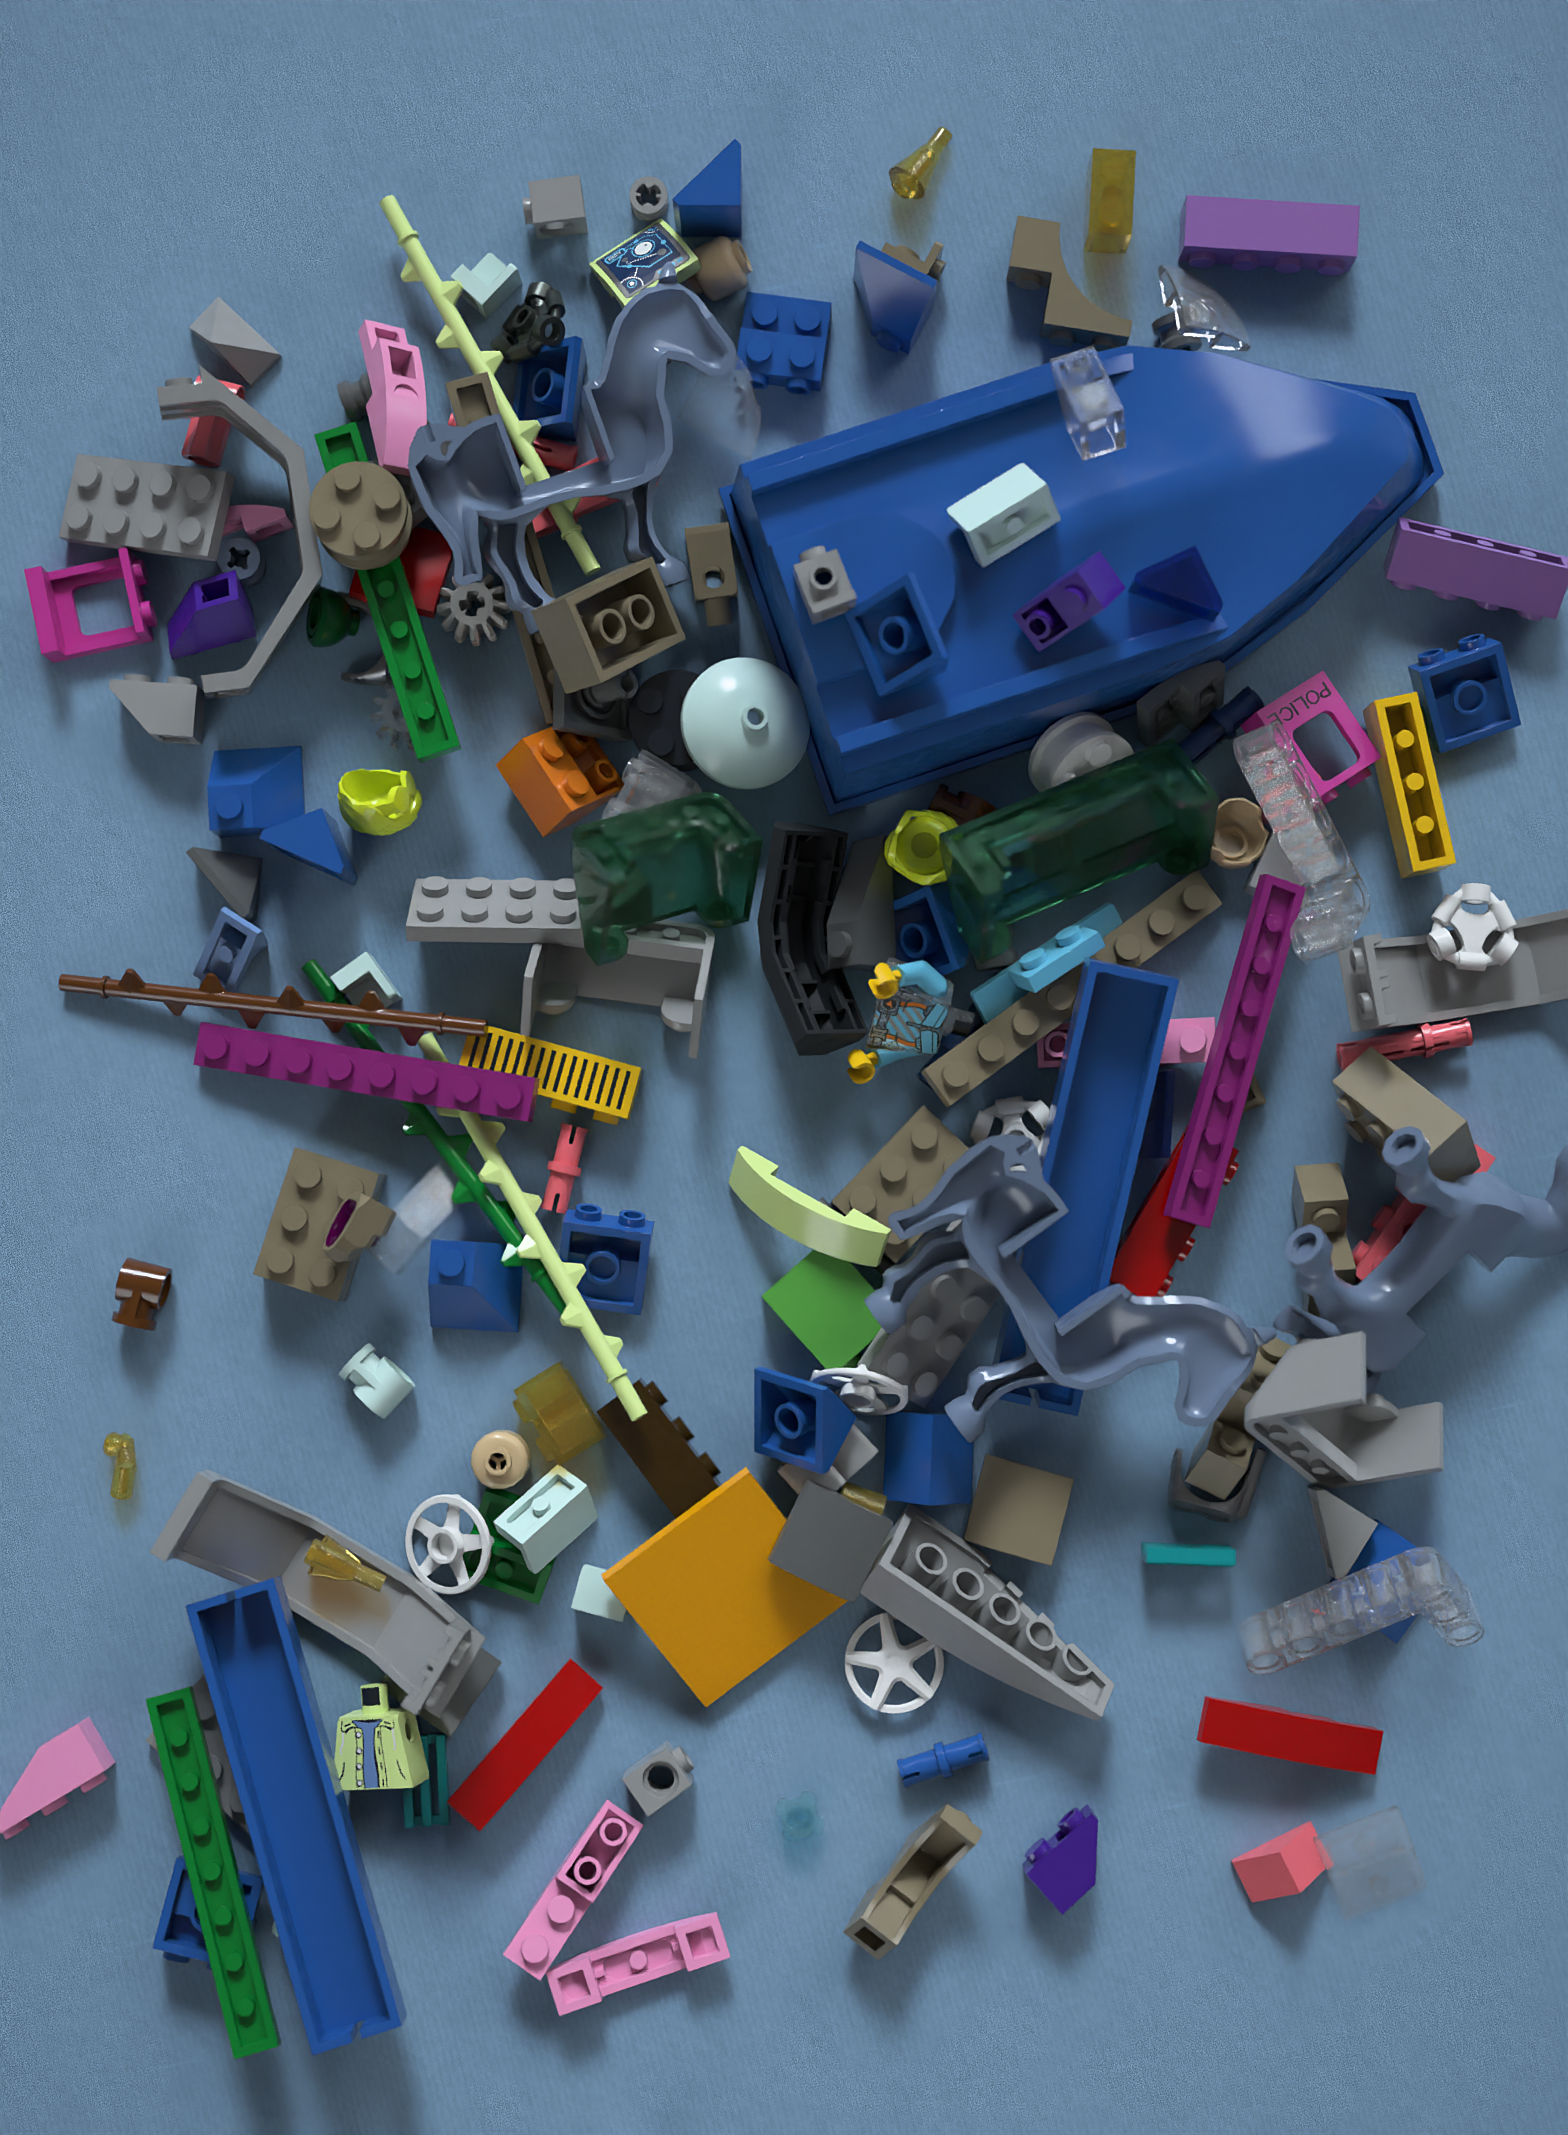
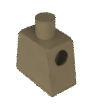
[684,522,738,627]

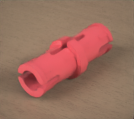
[540,1123,588,1214]

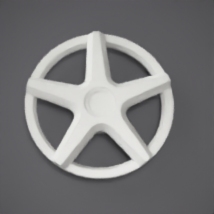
[810,1364,909,1415]
[405,1494,494,1595]
[845,1612,944,1713]

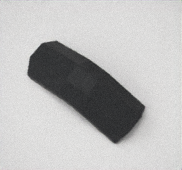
[757,822,869,1056]

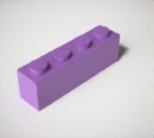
[1178,195,1360,276]
[1383,517,1568,621]

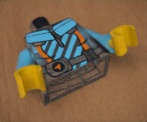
[847,957,974,1084]

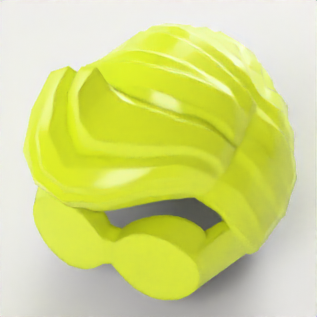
[337,768,423,836]
[884,809,967,886]

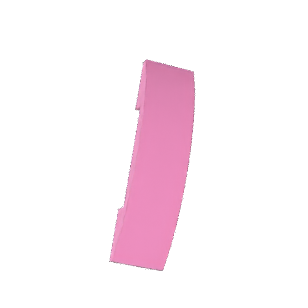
[546,1912,731,2016]

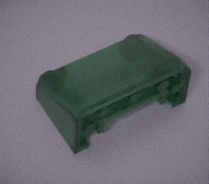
[570,792,763,966]

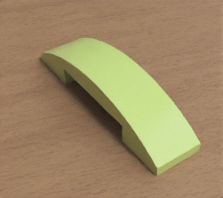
[728,1146,891,1267]

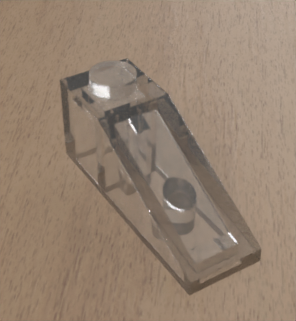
[366,1156,481,1275]

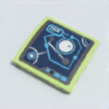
[589,218,701,308]

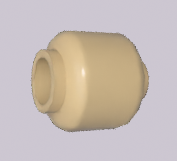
[687,236,752,302]
[471,1430,531,1489]

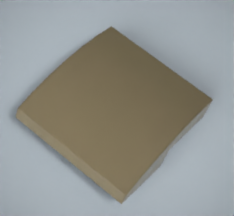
[963,1453,1074,1566]

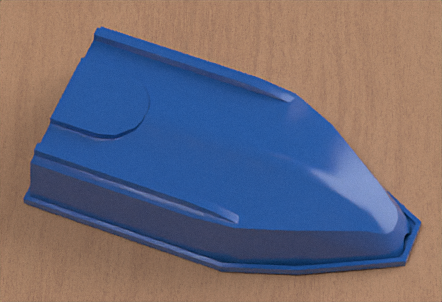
[718,345,1444,817]

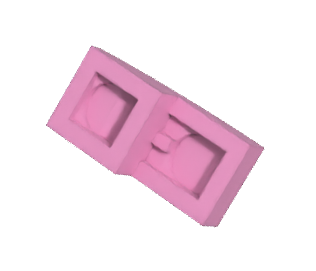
[222,505,294,543]

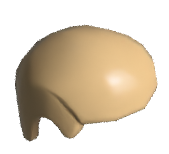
[1201,797,1269,869]

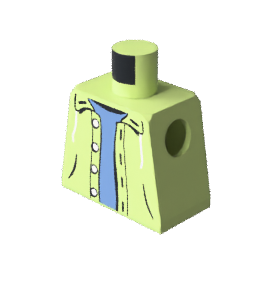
[334,1683,429,1791]

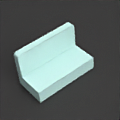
[947,463,1061,568]
[493,1464,598,1574]

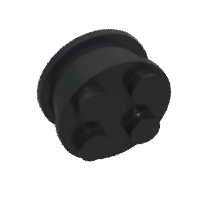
[629,670,700,773]

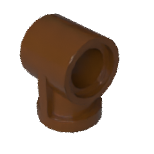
[928,783,998,850]
[111,1258,173,1331]

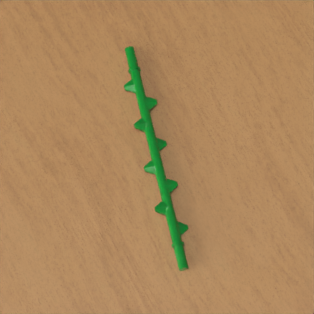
[301,959,566,1315]

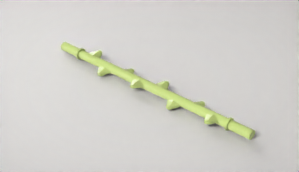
[379,195,601,576]
[418,1033,648,1422]

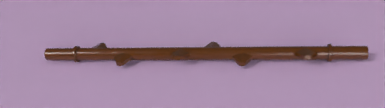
[58,969,489,1046]

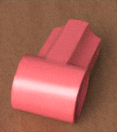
[181,375,245,468]

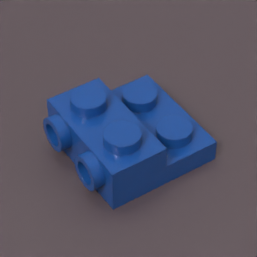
[735,291,832,395]
[1408,634,1522,753]
[559,1203,655,1316]
[152,1856,264,1971]

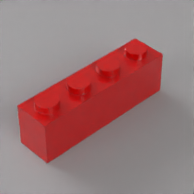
[1109,1126,1239,1297]

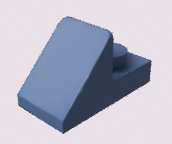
[193,907,268,992]

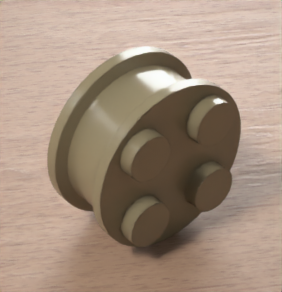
[309,461,413,570]

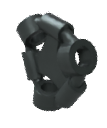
[491,282,566,365]

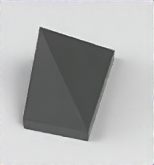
[186,847,263,923]

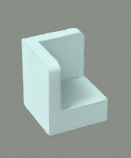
[451,253,522,319]
[330,952,402,1009]
[571,1564,627,1622]

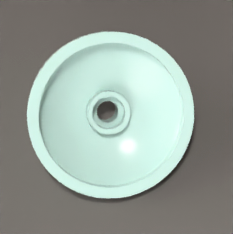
[680,657,810,790]

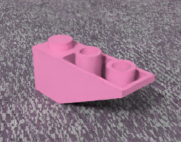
[0,1717,116,1840]

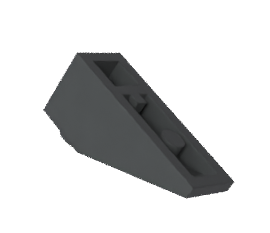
[826,835,896,971]

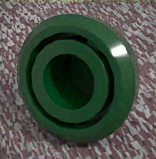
[306,587,360,648]

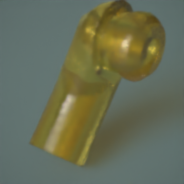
[103,1432,137,1500]

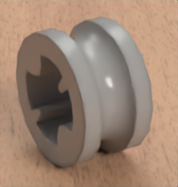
[629,176,669,222]

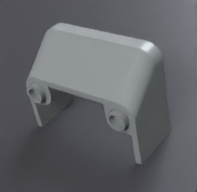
[520,910,715,1058]
[1244,1331,1444,1488]

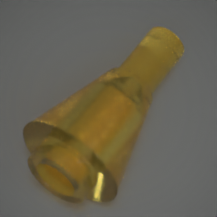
[889,127,952,200]
[303,1534,387,1592]

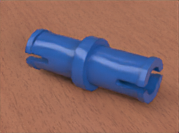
[897,1732,990,1788]

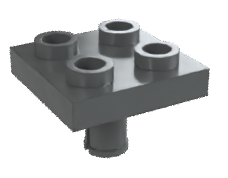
[553,667,638,743]

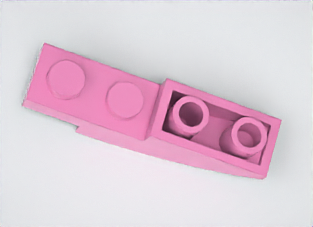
[358,319,427,476]
[1037,1017,1216,1068]
[503,1800,644,1980]

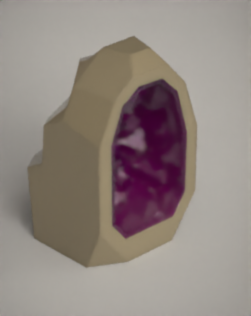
[322,1190,397,1262]

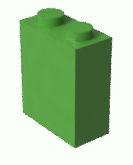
[762,1249,881,1369]

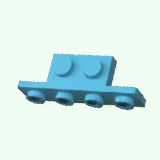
[970,903,1122,1024]

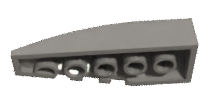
[859,1503,1115,1721]

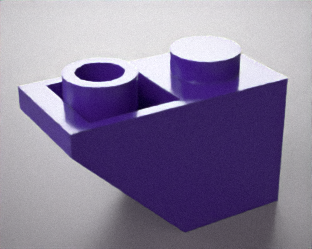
[1012,551,1126,652]
[167,570,256,660]
[1022,1804,1098,1915]

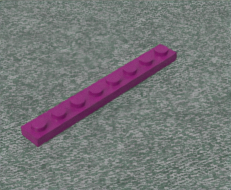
[1163,874,1306,1228]
[193,1022,540,1122]

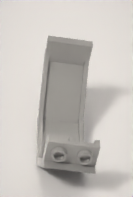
[156,365,323,700]
[1336,909,1568,1032]
[149,1470,486,1718]

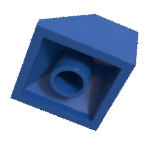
[853,240,938,355]
[207,745,305,838]
[890,878,977,995]
[428,1239,523,1333]

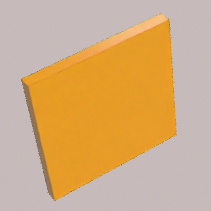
[601,1467,848,1707]

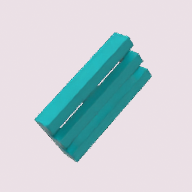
[1141,1542,1236,1567]
[403,1733,451,1828]

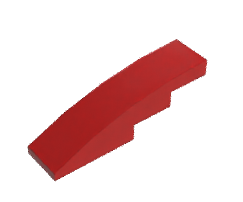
[446,1658,603,1832]
[1196,1696,1384,1775]

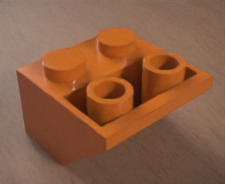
[495,726,627,837]

